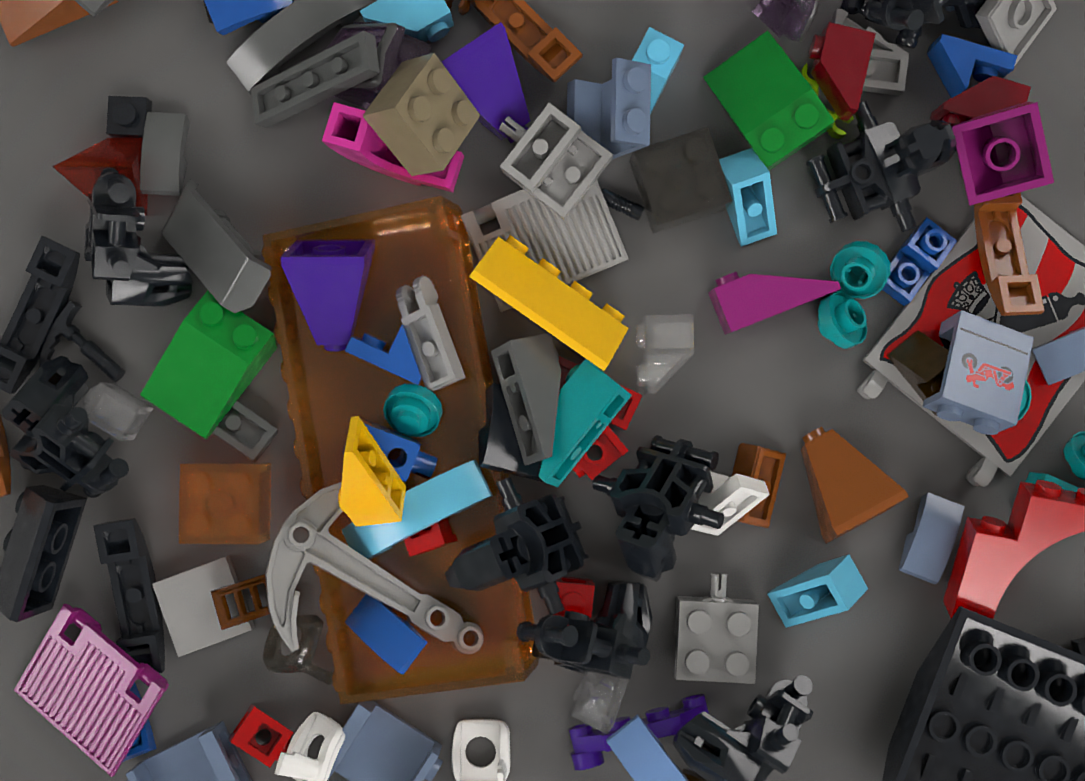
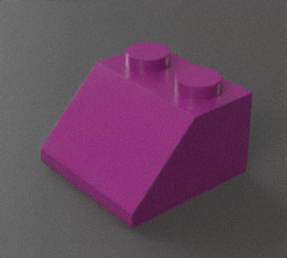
[951,101,1054,206]

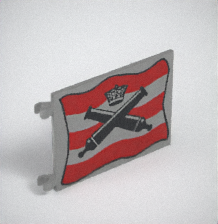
[857,196,1085,487]

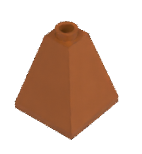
[801,427,909,544]

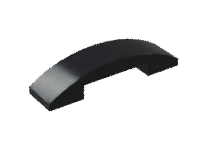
[0,236,80,394]
[93,518,165,673]

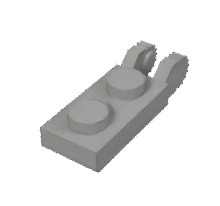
[395,275,466,392]

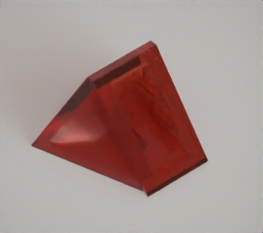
[52,138,148,216]

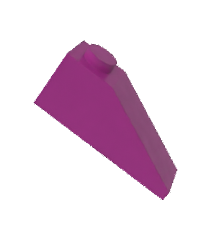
[708,272,841,335]

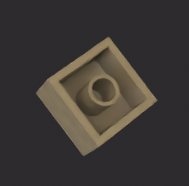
[363,53,480,176]

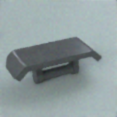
[162,179,272,313]

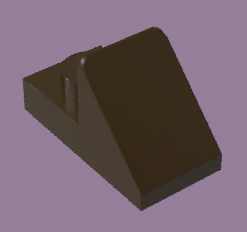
[886,331,949,416]

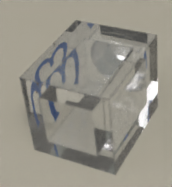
[83,382,154,441]

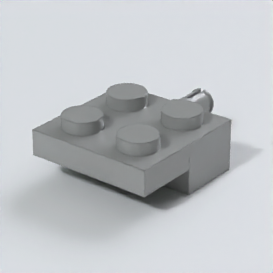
[499,103,613,220]
[674,572,759,684]

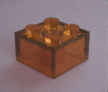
[179,462,271,545]

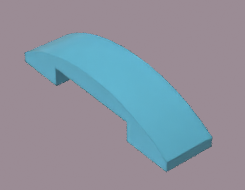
[342,460,493,560]

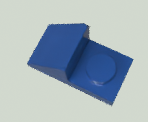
[927,34,1018,98]
[345,325,422,385]

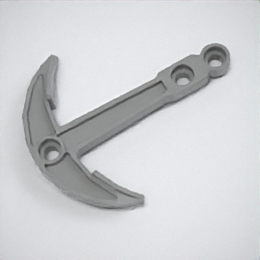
[265,482,484,654]

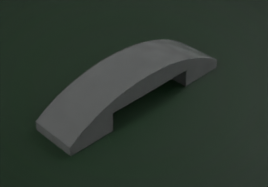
[227,0,372,95]

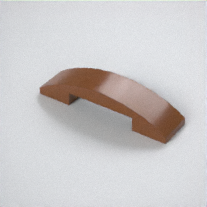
[470,0,583,83]
[974,192,1045,316]

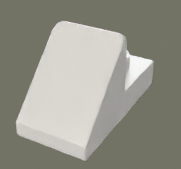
[691,472,770,536]

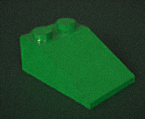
[703,30,835,171]
[140,290,278,440]

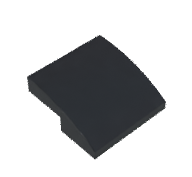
[478,383,545,483]

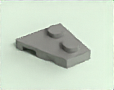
[832,8,909,96]

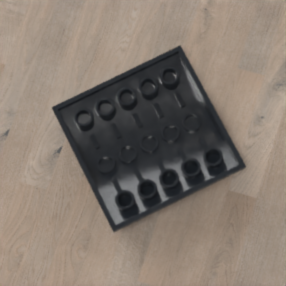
[882,606,1085,781]

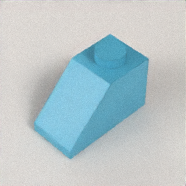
[360,0,454,44]
[632,27,684,115]
[715,148,777,247]
[767,554,868,628]

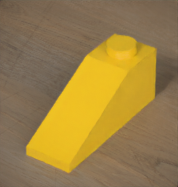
[338,416,406,527]

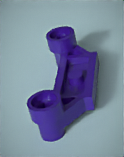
[569,694,714,770]

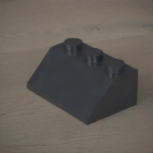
[0,485,87,622]

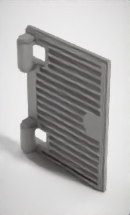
[461,179,629,312]

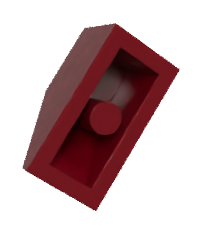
[808,22,876,121]

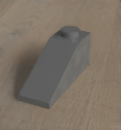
[491,333,561,466]

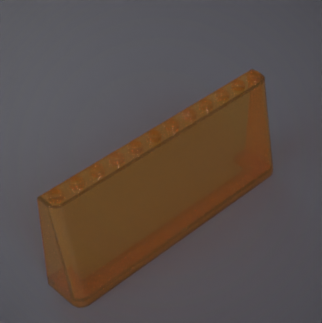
[262,196,539,704]

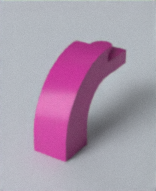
[322,102,464,193]

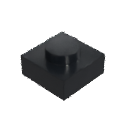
[106,96,152,139]

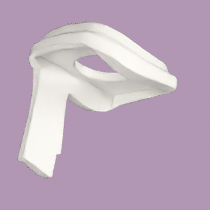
[274,712,345,781]
[451,718,510,781]

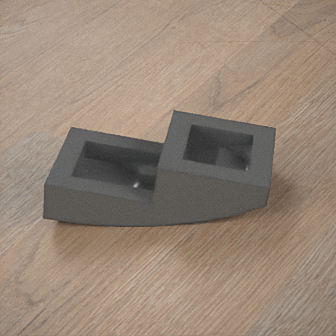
[140,112,190,196]

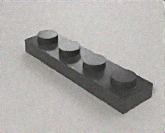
[251,31,380,128]

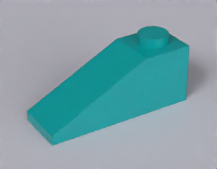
[539,358,632,488]

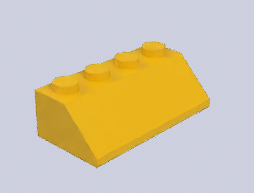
[469,235,629,371]

